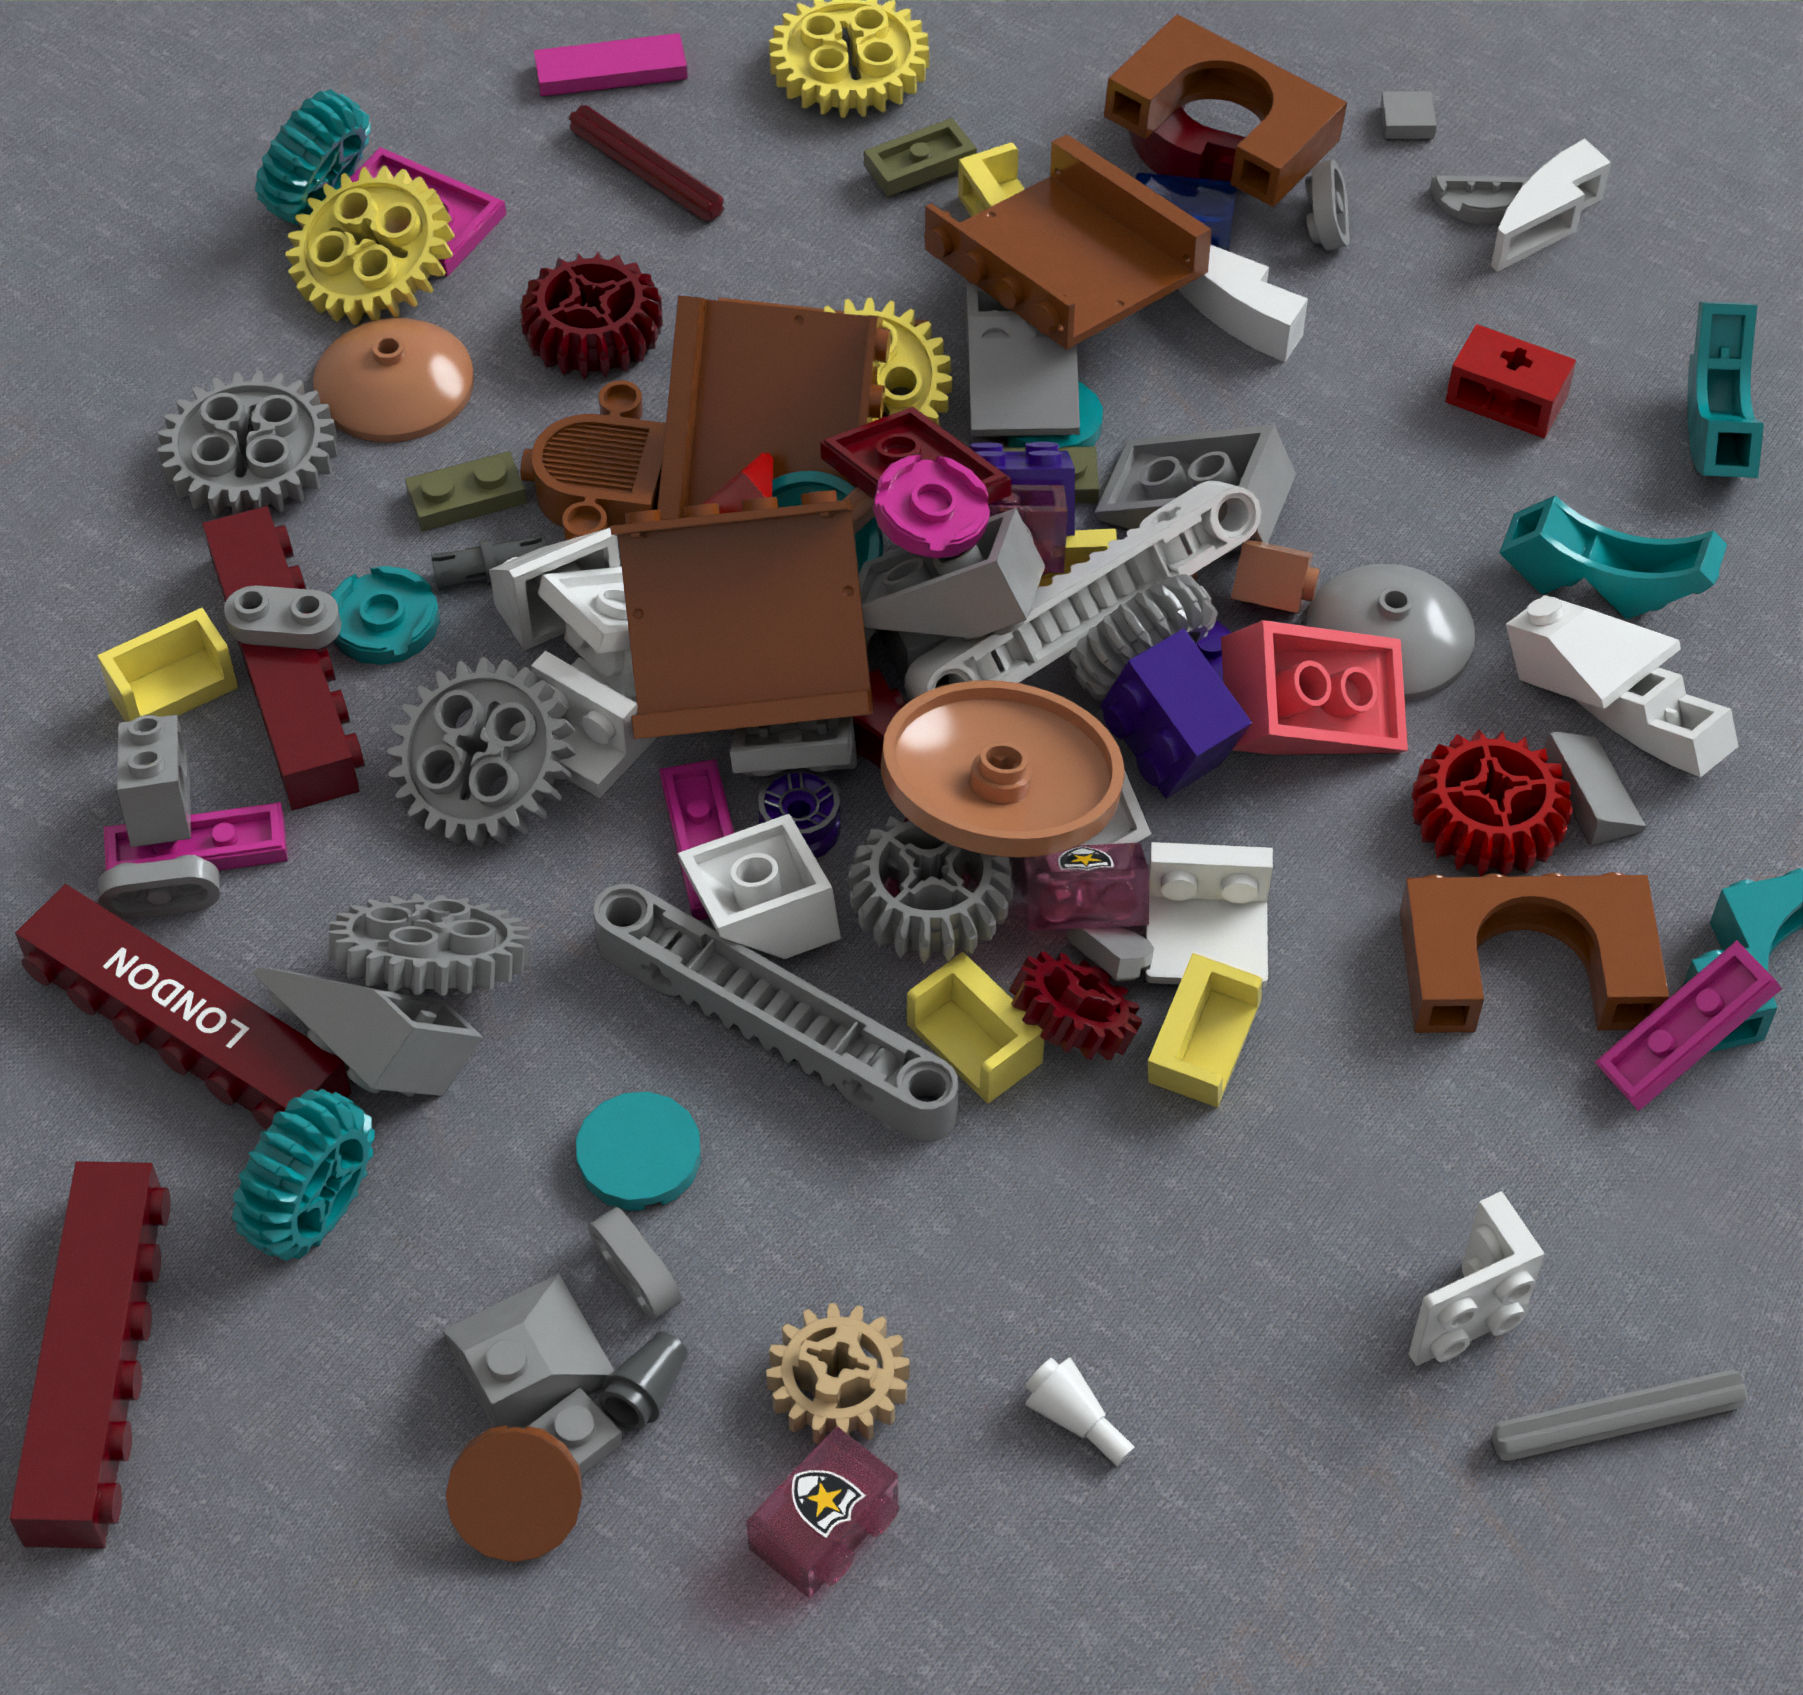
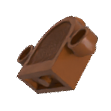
[520,380,666,540]

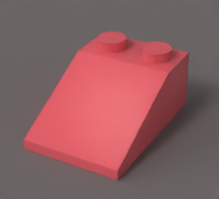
[1221,620,1408,755]

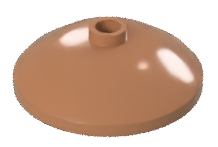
[313,318,474,443]

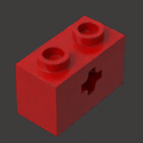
[1445,324,1577,439]

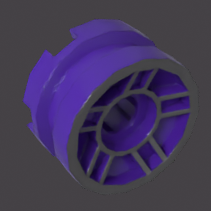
[758,768,841,858]

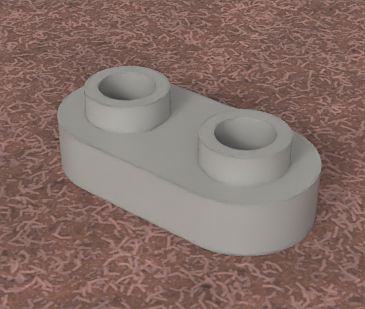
[1305,159,1350,251]
[224,586,341,649]
[98,855,220,920]

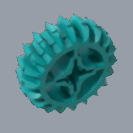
[255,89,371,226]
[232,1089,375,1261]

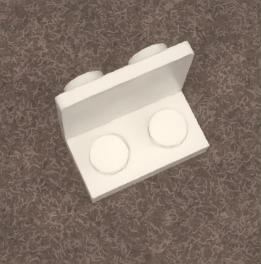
[1145,842,1273,988]
[1409,1191,1545,1366]

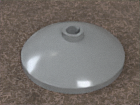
[1305,564,1475,701]

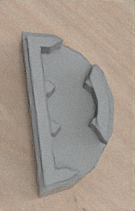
[1430,175,1531,225]
[1065,918,1154,981]

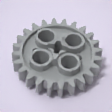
[157,371,338,516]
[387,657,576,847]
[329,894,530,995]

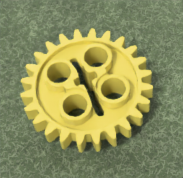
[769,0,929,117]
[285,166,455,325]
[824,297,952,425]

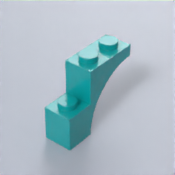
[1499,495,1728,620]
[1682,868,1803,1053]

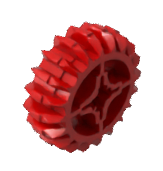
[1411,729,1573,877]

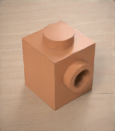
[1231,539,1320,613]

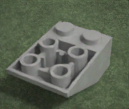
[966,284,1080,437]
[253,967,483,1097]

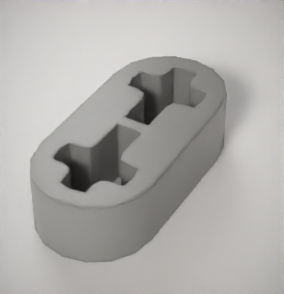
[588,1207,682,1320]

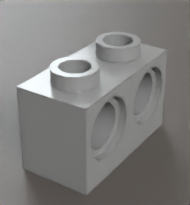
[117,714,191,847]

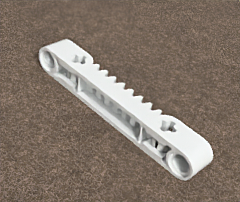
[904,480,1261,701]

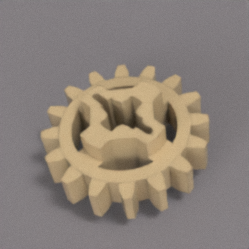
[766,1303,910,1447]

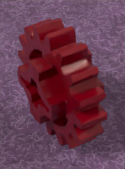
[1009,951,1142,1061]

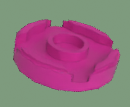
[873,455,990,558]

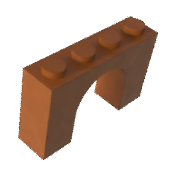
[1104,14,1347,207]
[1399,872,1669,1033]

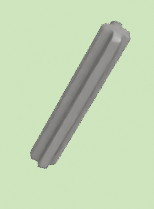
[1491,1369,1748,1461]

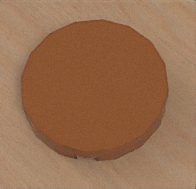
[445,1425,583,1562]

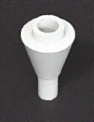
[1025,1357,1135,1466]

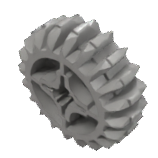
[1069,574,1218,701]
[848,816,1014,964]

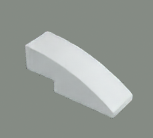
[1491,139,1611,272]
[1178,245,1308,363]
[1575,667,1739,778]

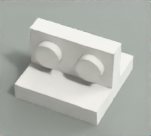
[538,567,636,698]
[508,651,657,798]

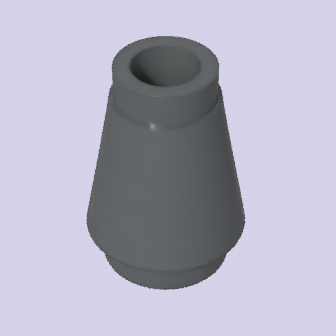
[599,1332,688,1430]

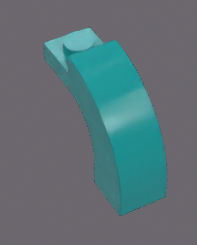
[1687,301,1764,478]

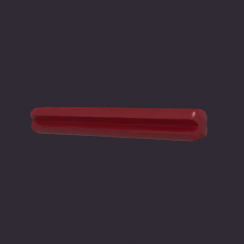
[569,105,724,222]

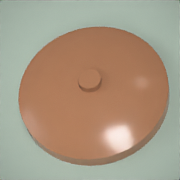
[881,680,1125,857]

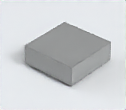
[1380,91,1437,139]

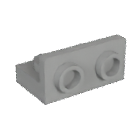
[730,717,858,777]

